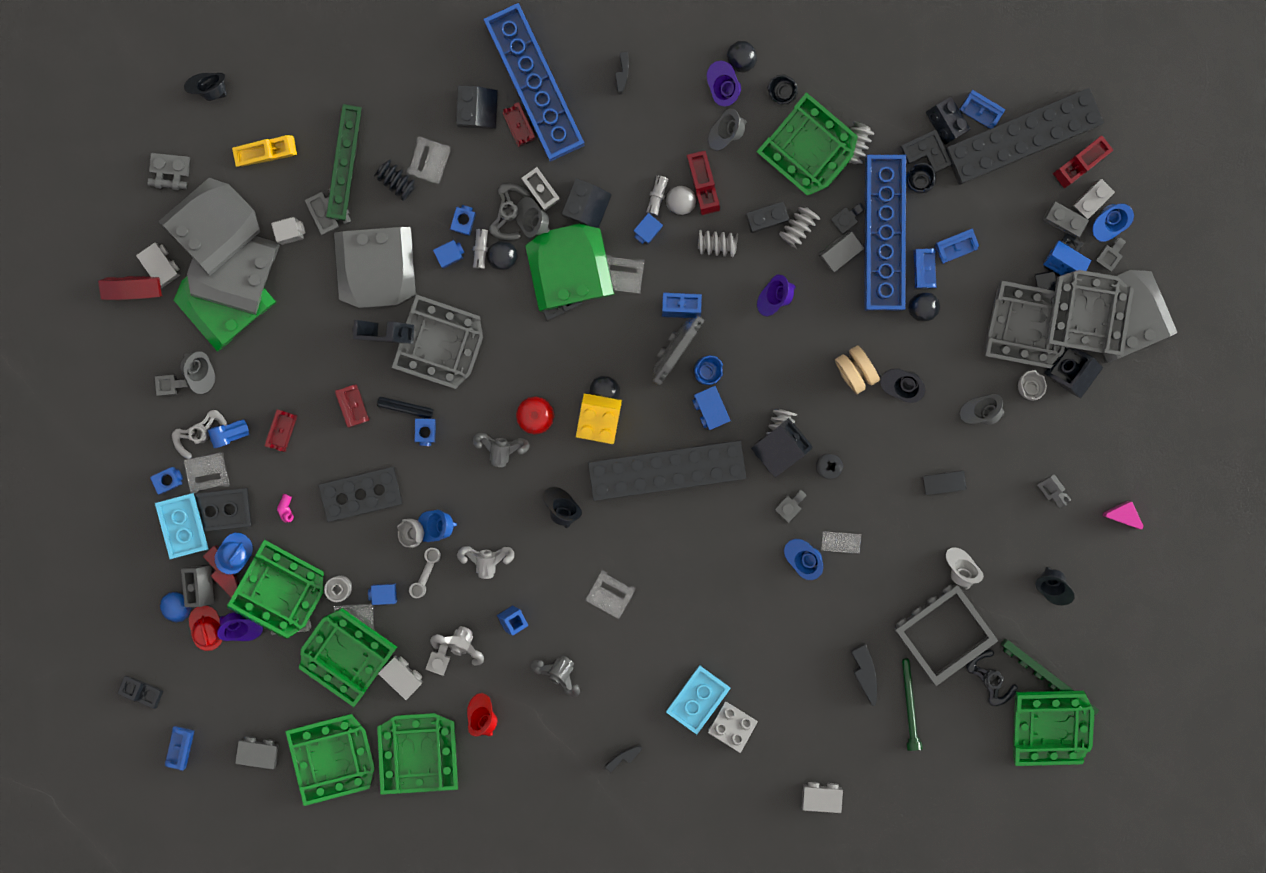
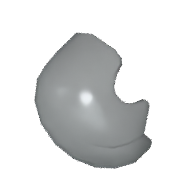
[665,186,697,215]
[1017,370,1047,401]
[397,519,425,548]

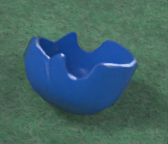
[694,355,723,385]
[160,592,191,623]

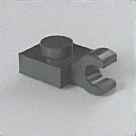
[1095,238,1126,272]
[155,375,189,396]
[1038,474,1071,509]
[775,490,807,523]

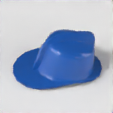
[1093,204,1134,241]
[418,510,457,542]
[215,533,253,574]
[784,539,823,580]

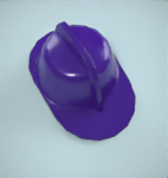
[707,61,741,107]
[757,274,795,316]
[217,612,263,641]

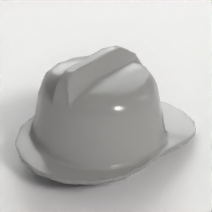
[946,547,983,590]

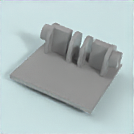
[708,701,758,753]

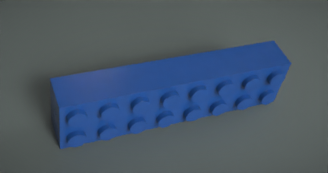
[484,3,585,162]
[864,155,906,311]

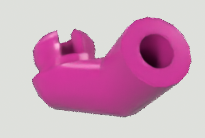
[277,494,294,523]

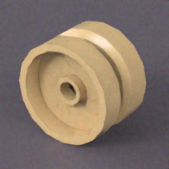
[834,345,880,395]

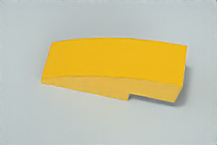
[232,135,297,167]

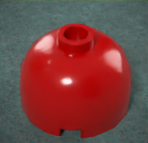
[516,396,554,435]

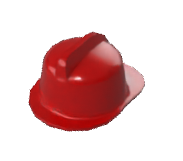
[189,605,222,651]
[467,693,498,737]

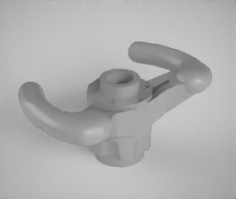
[172,410,227,459]
[457,546,515,579]
[430,626,484,666]

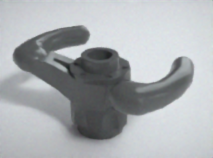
[489,183,531,241]
[472,433,529,467]
[531,656,580,697]

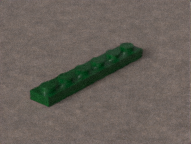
[326,104,362,221]
[1000,639,1099,716]

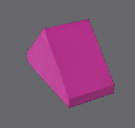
[1102,501,1143,530]

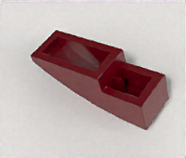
[1053,135,1113,188]
[687,150,720,215]
[98,276,162,300]
[203,545,239,598]

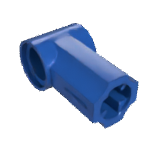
[208,419,249,448]

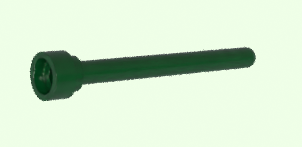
[902,658,923,751]

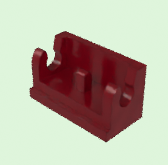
[502,102,536,147]
[335,384,370,428]
[265,409,298,452]

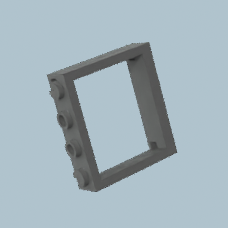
[893,584,998,686]

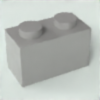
[521,167,560,211]
[1070,179,1115,219]
[271,217,306,245]
[136,242,180,288]
[378,656,423,700]
[802,782,843,813]

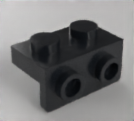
[926,97,971,145]

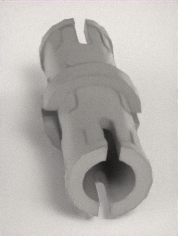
[646,176,668,216]
[473,229,488,269]

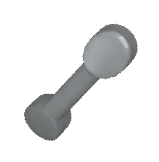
[409,548,441,598]

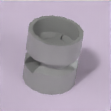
[324,576,352,602]

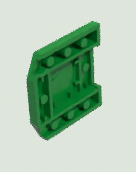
[757,92,858,195]
[526,224,614,312]
[174,276,276,352]
[227,540,324,640]
[299,608,397,707]
[1013,691,1094,766]
[377,713,458,795]
[285,714,374,806]

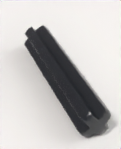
[377,397,434,419]

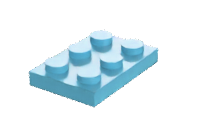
[155,493,208,559]
[666,665,731,734]

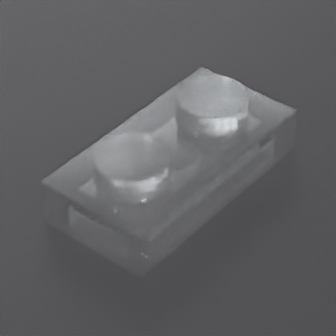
[821,531,861,554]

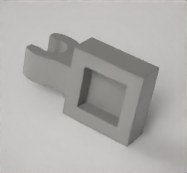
[426,644,450,676]

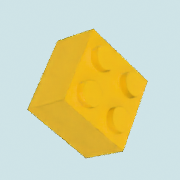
[576,393,622,444]

